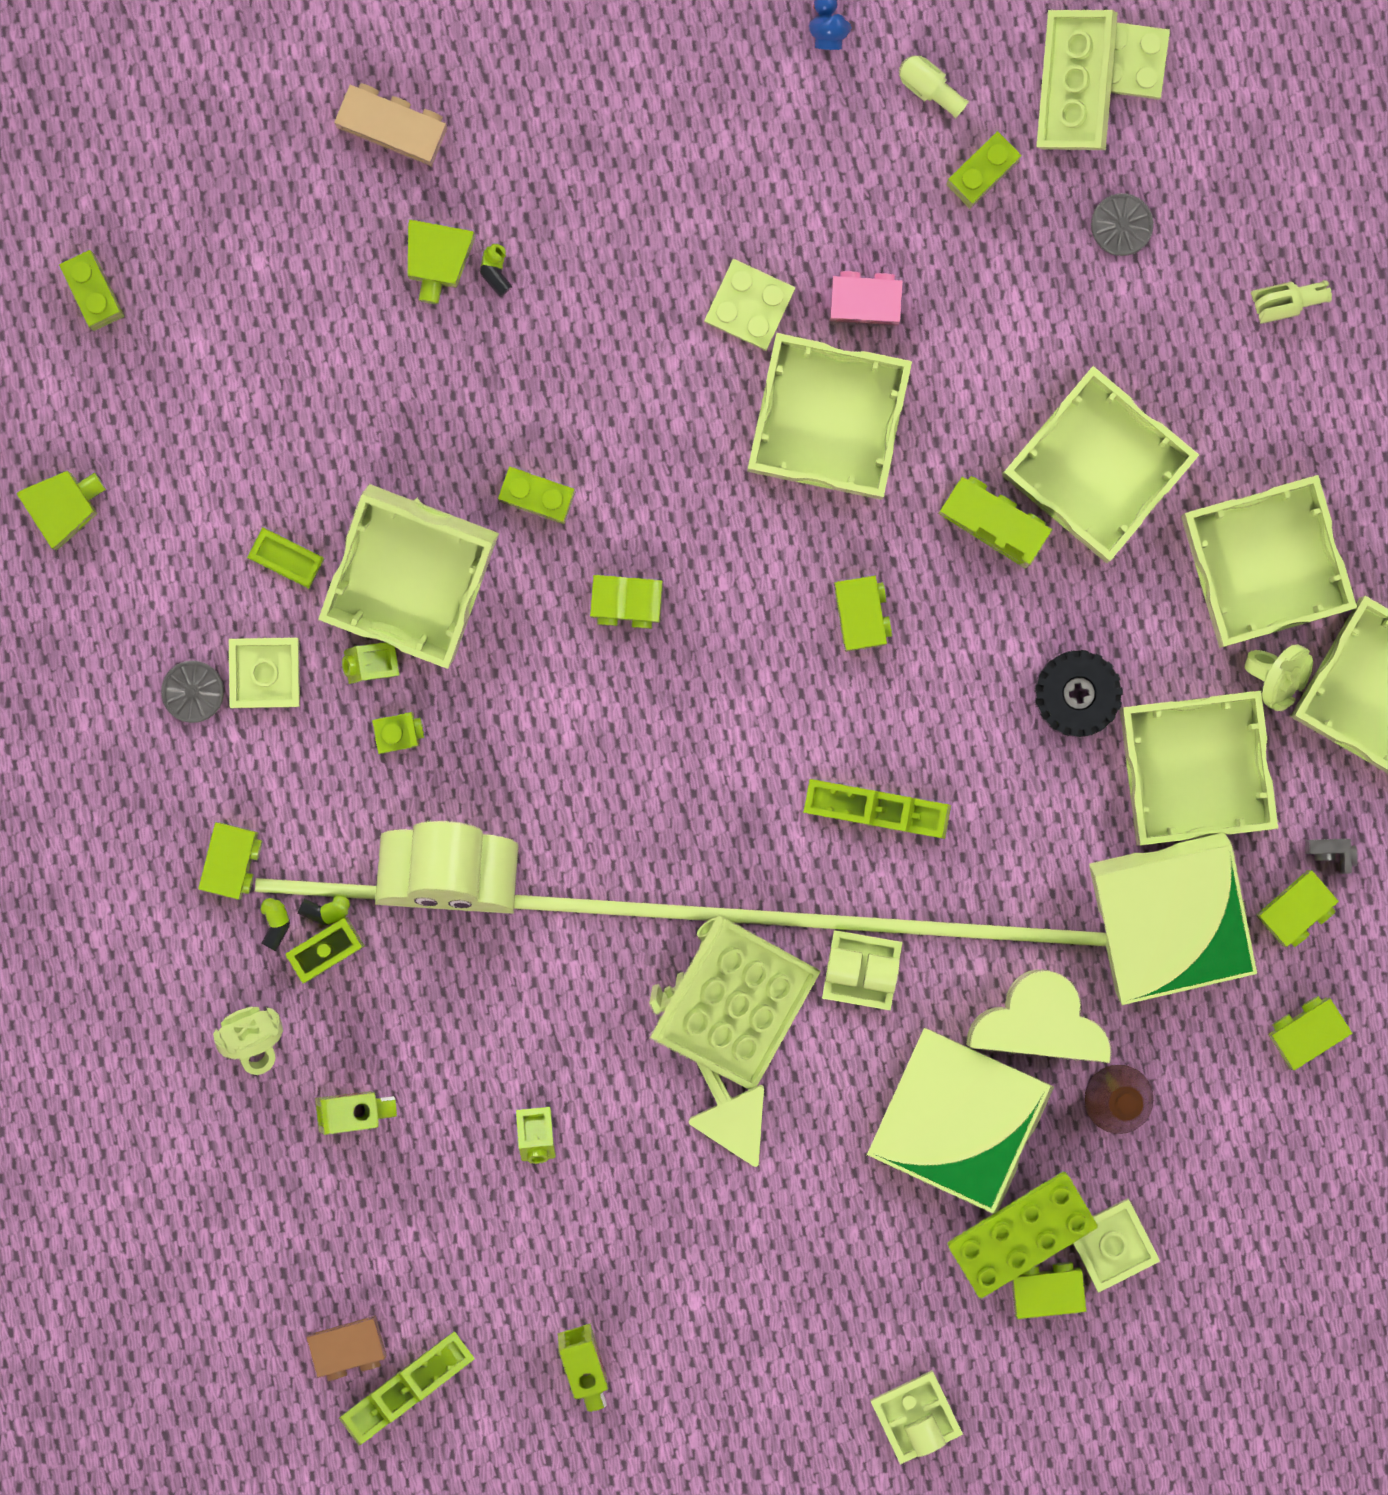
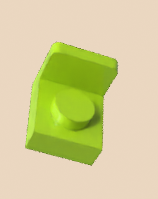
[342,642,400,684]
[372,712,424,754]
[516,1107,556,1164]

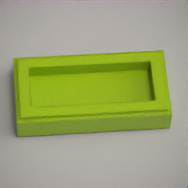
[247,527,325,589]

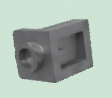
[1305,839,1358,874]

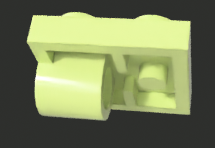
[870,1370,963,1465]

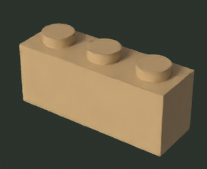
[334,83,448,166]

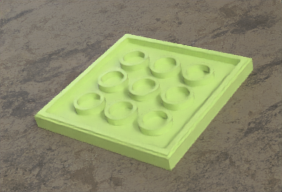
[650,915,821,1090]

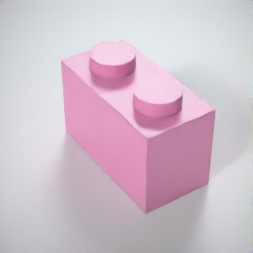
[830,271,902,326]

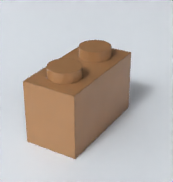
[306,1315,387,1381]

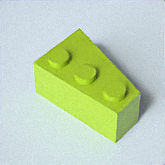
[938,476,1053,569]

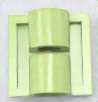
[822,930,902,1011]

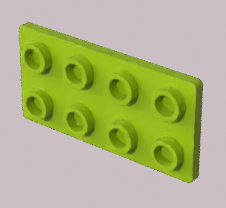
[947,1172,1098,1299]

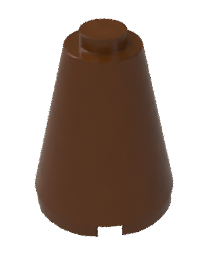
[1084,1065,1154,1134]

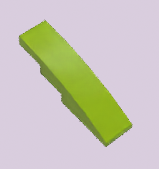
[803,779,951,839]
[339,1331,475,1446]

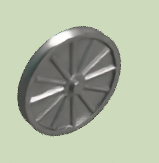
[1091,193,1154,256]
[161,661,224,723]

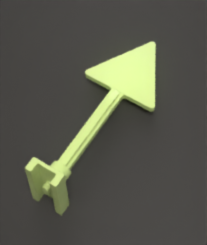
[649,972,764,1167]

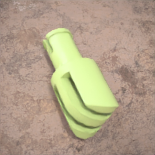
[899,55,969,118]
[1251,280,1332,324]

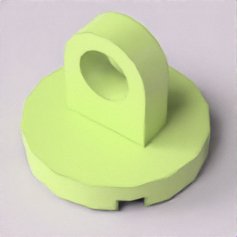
[1245,644,1313,711]
[213,1007,283,1075]

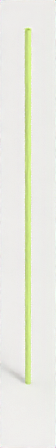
[255,878,1106,947]

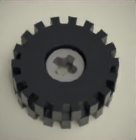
[1034,650,1123,737]

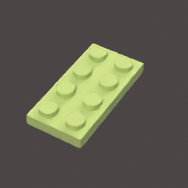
[1036,10,1118,150]

